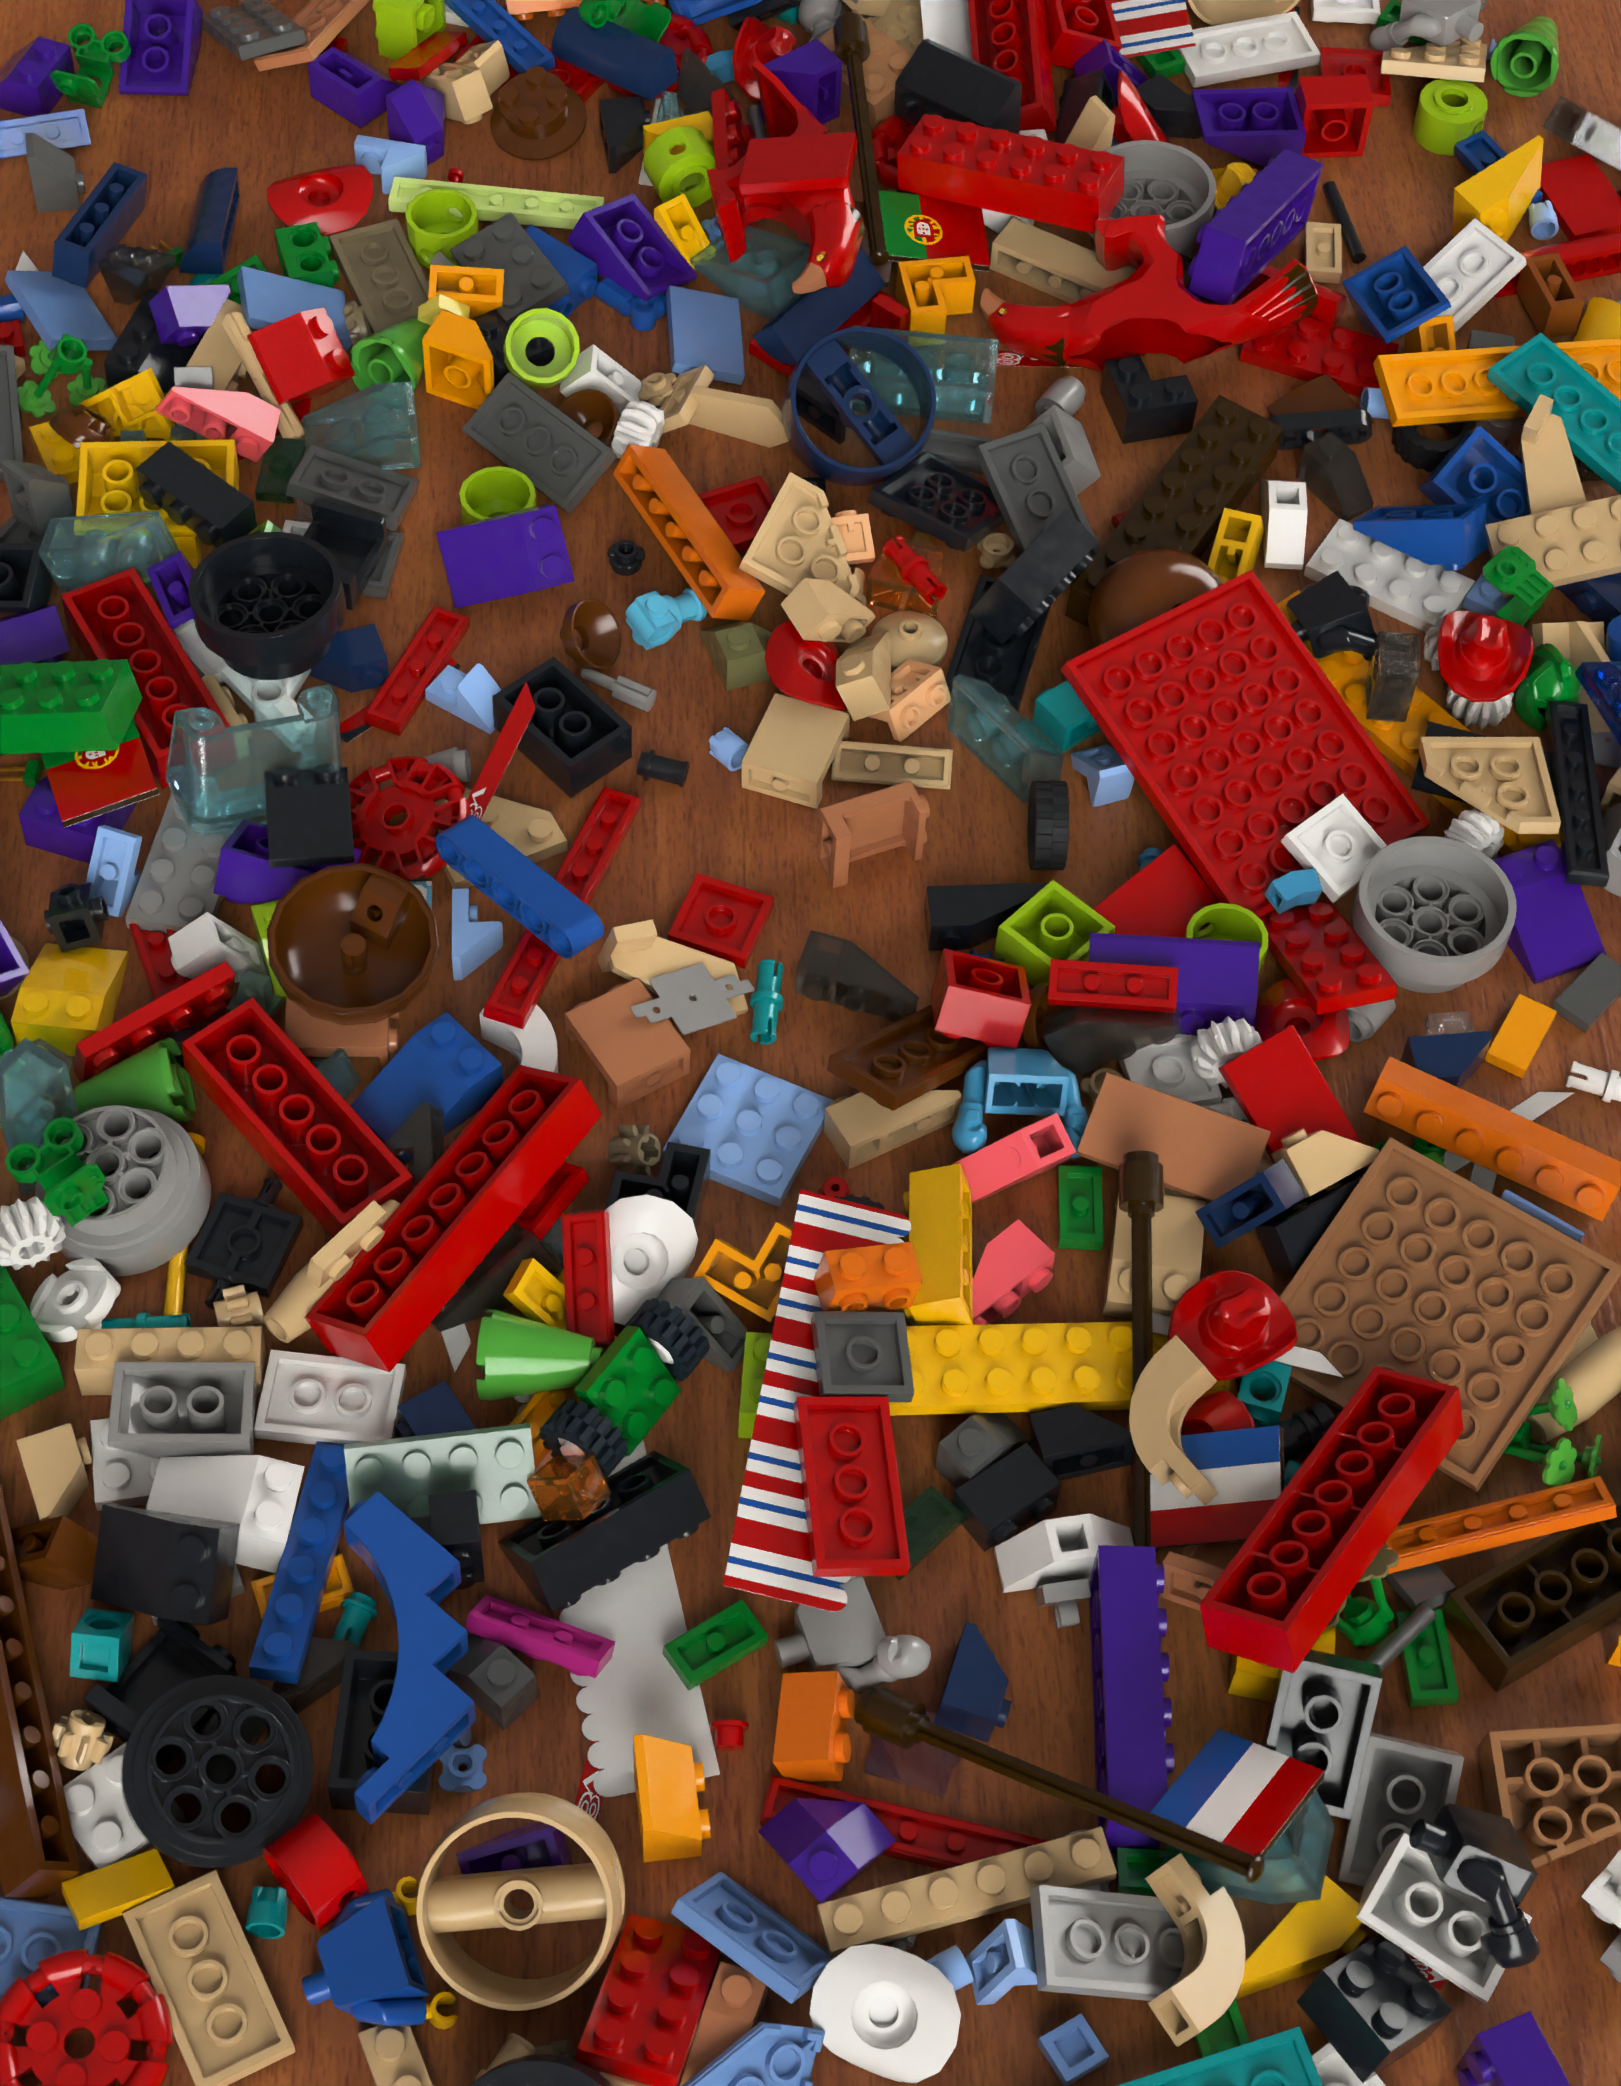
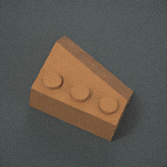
[1477,1724,1621,1869]

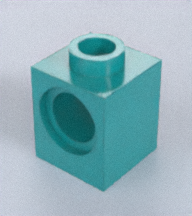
[1237,1361,1292,1428]
[70,1608,134,1682]

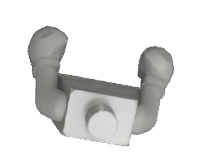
[1369,0,1484,51]
[773,1576,931,1694]

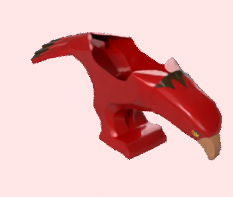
[706,60,865,294]
[980,214,1318,371]

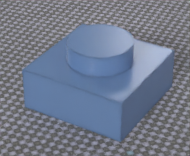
[1037,2013,1109,2086]

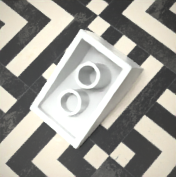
[146,1455,305,1573]

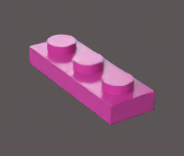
[465,1595,616,1678]

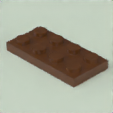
[827,1004,991,1111]

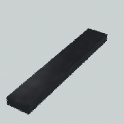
[1545,701,1610,887]

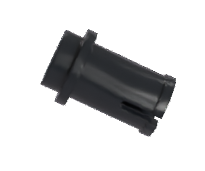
[637,749,689,787]

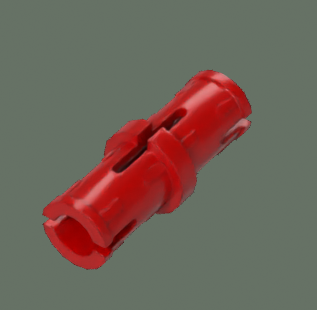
[883,535,947,604]

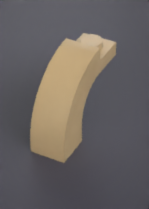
[1129,1335,1219,1505]
[1145,1853,1245,2047]

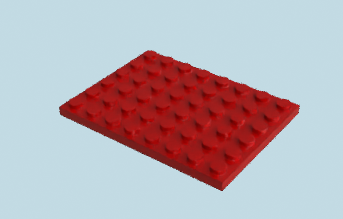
[1061,570,1430,919]

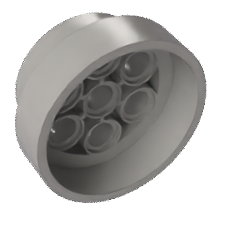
[1087,140,1216,268]
[1352,836,1517,993]
[35,1105,211,1276]

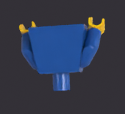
[302,1876,458,2029]

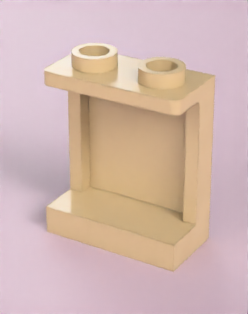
[741,693,850,809]

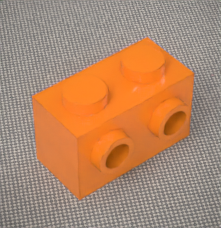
[814,1242,923,1312]
[773,1671,856,1782]

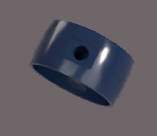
[782,327,936,486]

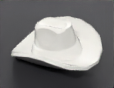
[605,1194,698,1325]
[809,1944,961,2083]

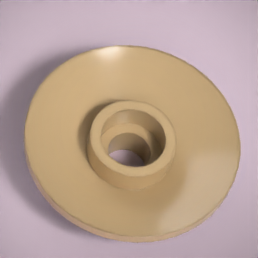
[871,611,948,670]

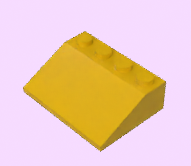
[75,439,239,538]

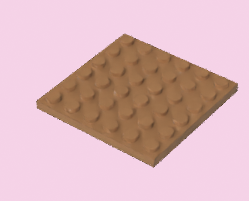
[1274,1137,1621,1492]

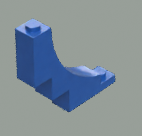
[343,1491,476,1824]

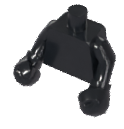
[1286,571,1411,674]
[1409,1803,1540,1969]

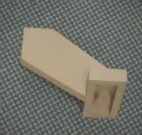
[660,365,788,448]
[1517,394,1587,515]
[1532,621,1621,733]
[597,919,748,1015]

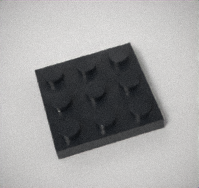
[868,452,1005,552]

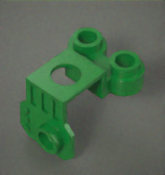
[579,0,672,43]
[50,23,131,109]
[1483,546,1554,627]
[5,1117,110,1227]

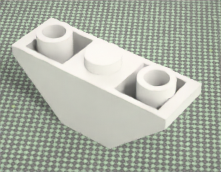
[1260,479,1308,570]
[994,1513,1134,1593]

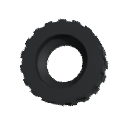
[1392,421,1477,472]
[1027,780,1069,870]

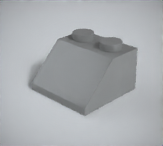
[1022,405,1101,496]

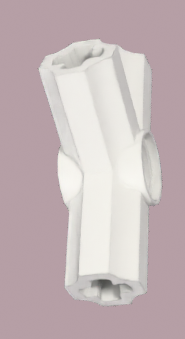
[221,665,319,752]

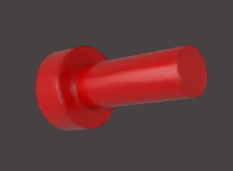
[448,168,464,183]

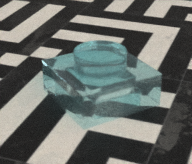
[656,91,683,122]

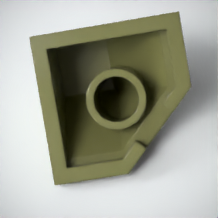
[700,620,772,691]

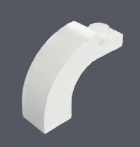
[479,1004,559,1074]

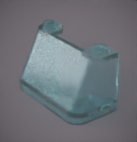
[165,684,342,834]

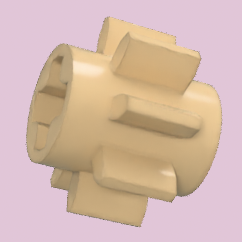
[213,1284,265,1327]
[52,1709,114,1771]

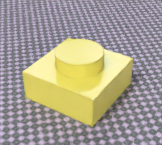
[418,294,470,325]

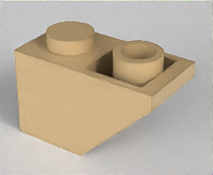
[780,578,876,643]

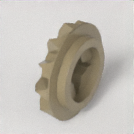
[343,300,372,346]

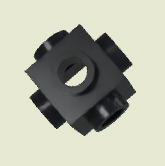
[44,882,109,953]

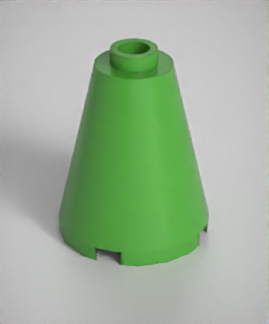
[1490,16,1559,97]
[350,315,431,406]
[69,1038,196,1124]
[476,1309,603,1401]

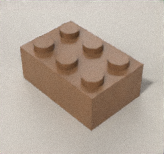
[818,10,912,129]

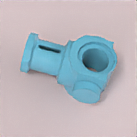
[625,587,707,650]

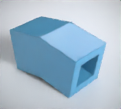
[705,49,735,88]
[1264,868,1323,914]

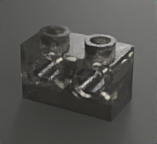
[1365,631,1420,722]

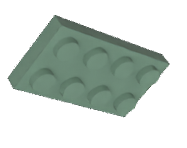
[344,1423,540,1524]

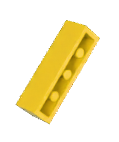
[903,1163,973,1326]

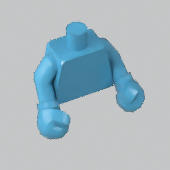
[951,1047,1089,1159]

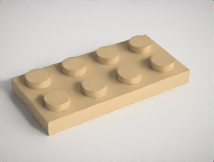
[1484,495,1621,599]
[122,1870,296,2086]

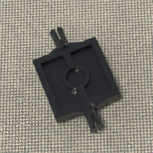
[184,1177,303,1309]

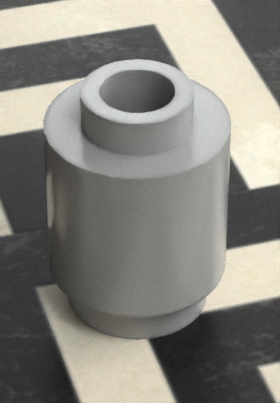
[1035,376,1086,417]
[1346,999,1396,1042]

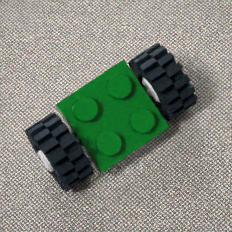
[539,1298,709,1483]

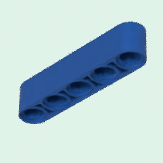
[435,815,604,959]

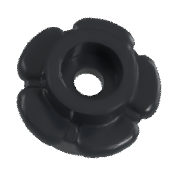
[607,540,645,576]

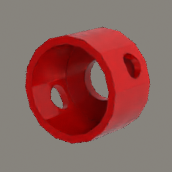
[262,1813,369,1931]

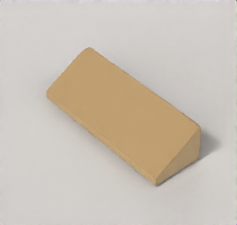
[831,741,953,790]

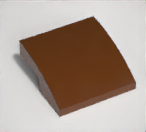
[1267,374,1374,461]

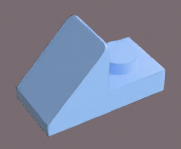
[354,134,428,194]
[425,663,502,734]
[1071,745,1135,807]
[85,825,142,917]
[452,888,504,980]
[966,1919,1037,2005]

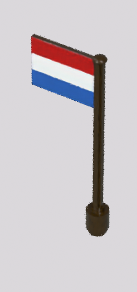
[1119,1151,1284,1554]
[854,1687,1325,1883]

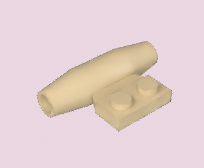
[263,1199,400,1343]
[1524,1321,1621,1444]

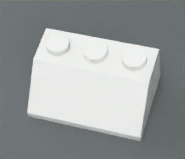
[1355,1833,1533,2004]

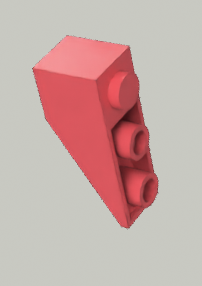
[155,387,281,463]
[951,1113,1076,1204]
[973,1219,1055,1325]

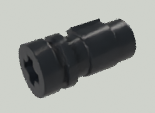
[1272,1401,1335,1464]

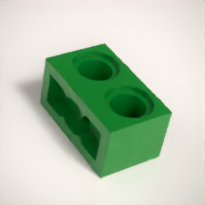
[274,222,340,289]

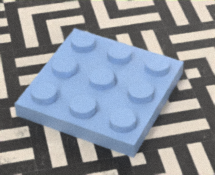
[662,1054,834,1208]

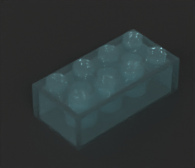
[849,326,999,424]

